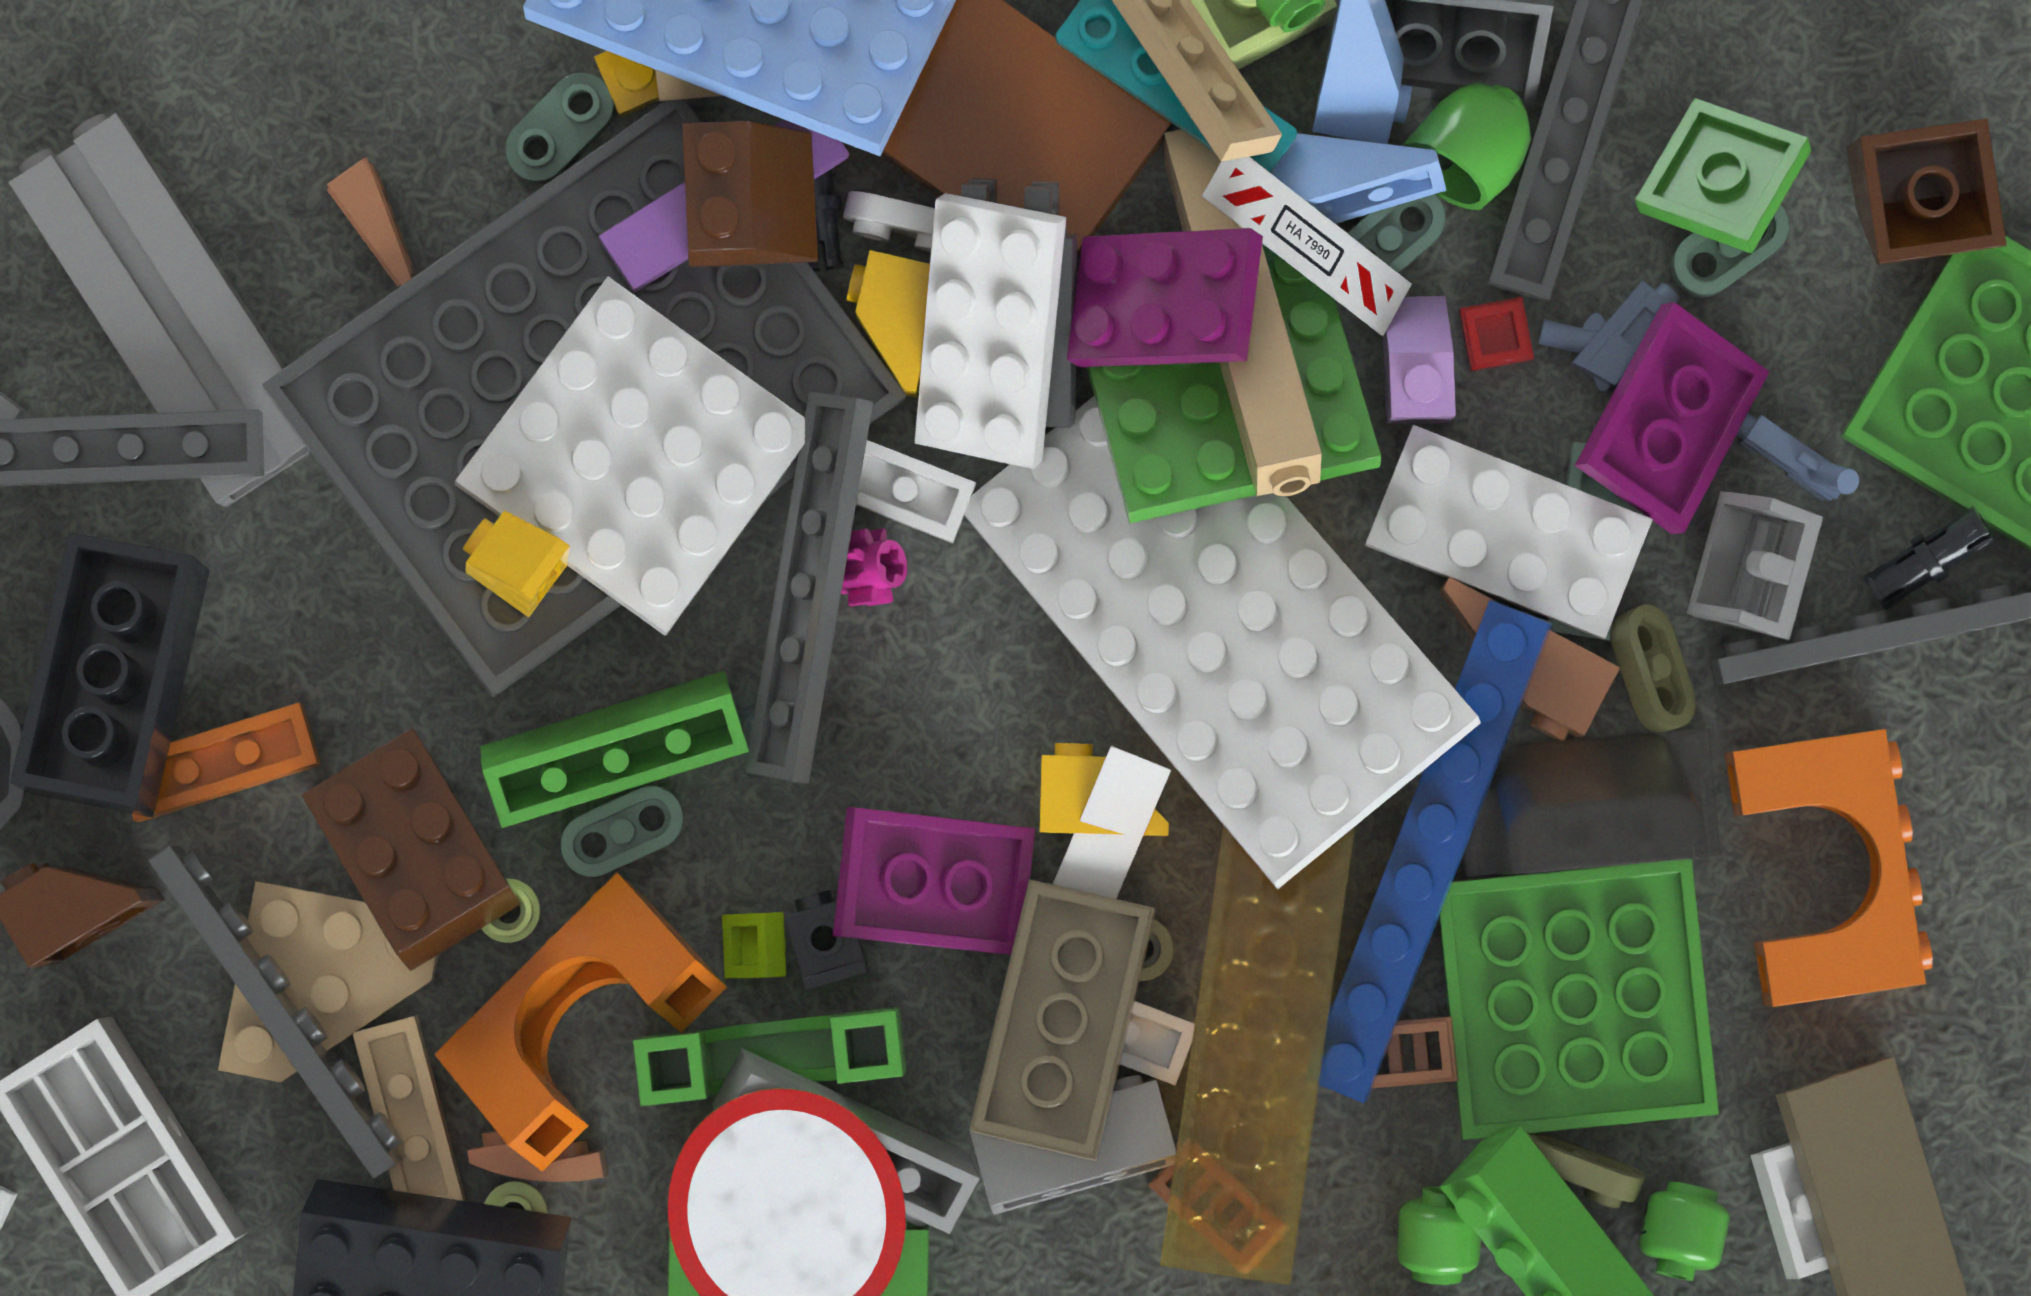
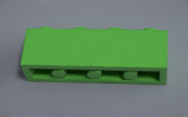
[480,671,749,828]
[1440,1126,1654,1296]

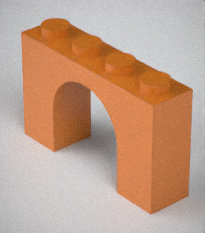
[1724,729,1932,1007]
[434,873,727,1172]

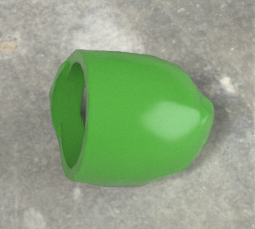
[1401,82,1531,210]

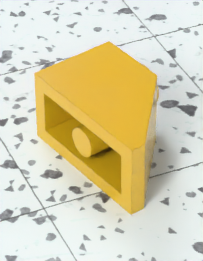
[847,250,930,398]
[463,510,570,617]
[1039,743,1169,836]

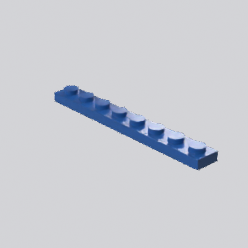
[1304,600,1552,1103]

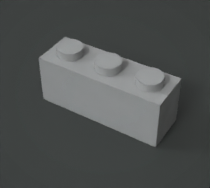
[970,1075,1179,1215]

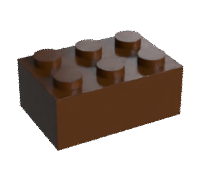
[301,727,521,971]

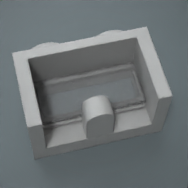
[1687,491,1823,640]

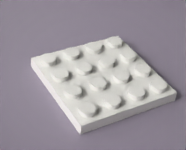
[455,276,805,636]

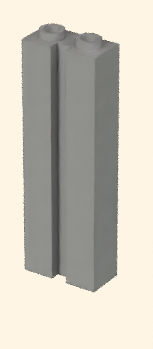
[8,113,310,507]

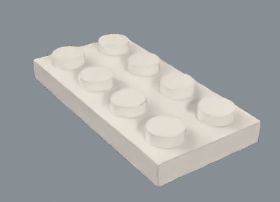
[914,193,1066,469]
[1365,425,1653,640]

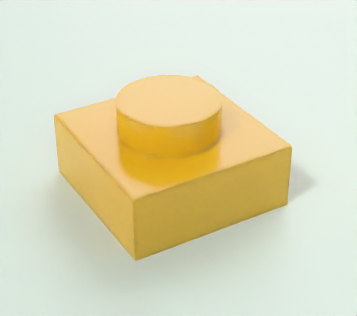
[594,51,659,117]

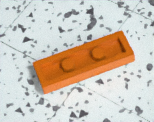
[132,702,321,822]

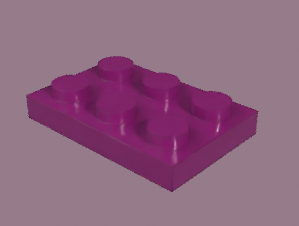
[1066,228,1263,367]
[1575,302,1770,534]
[833,807,1035,955]

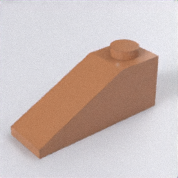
[1438,577,1620,742]

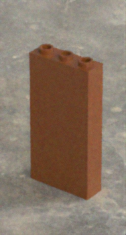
[881,0,1172,258]

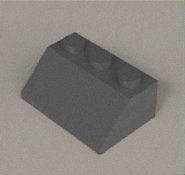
[1385,0,1554,111]

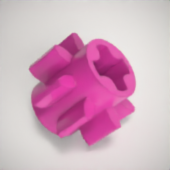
[841,528,907,607]

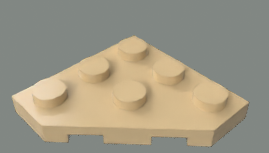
[218,881,439,1082]

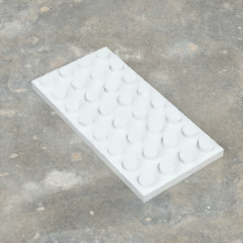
[964,396,1481,889]

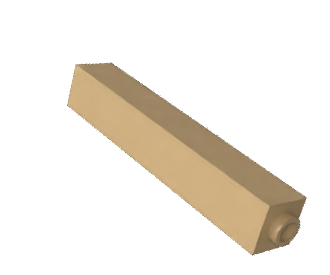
[1164,129,1322,497]

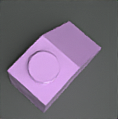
[1383,296,1456,425]

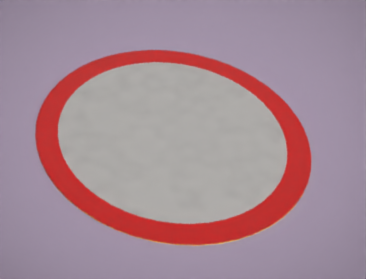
[667,1088,906,1296]

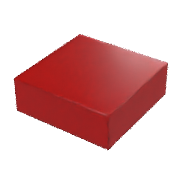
[1458,297,1534,372]

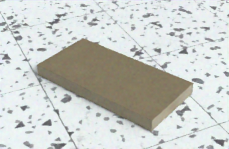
[969,879,1156,1162]
[1775,1057,1968,1296]

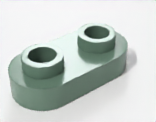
[505,73,615,184]
[1348,194,1445,273]
[1670,204,1789,298]
[560,786,685,877]

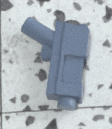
[1538,281,1681,392]
[1736,413,1859,501]

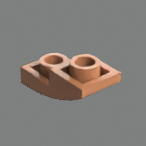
[467,1130,609,1182]

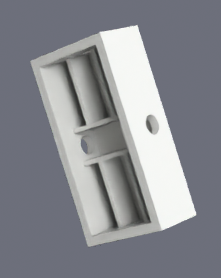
[0,1017,248,1296]

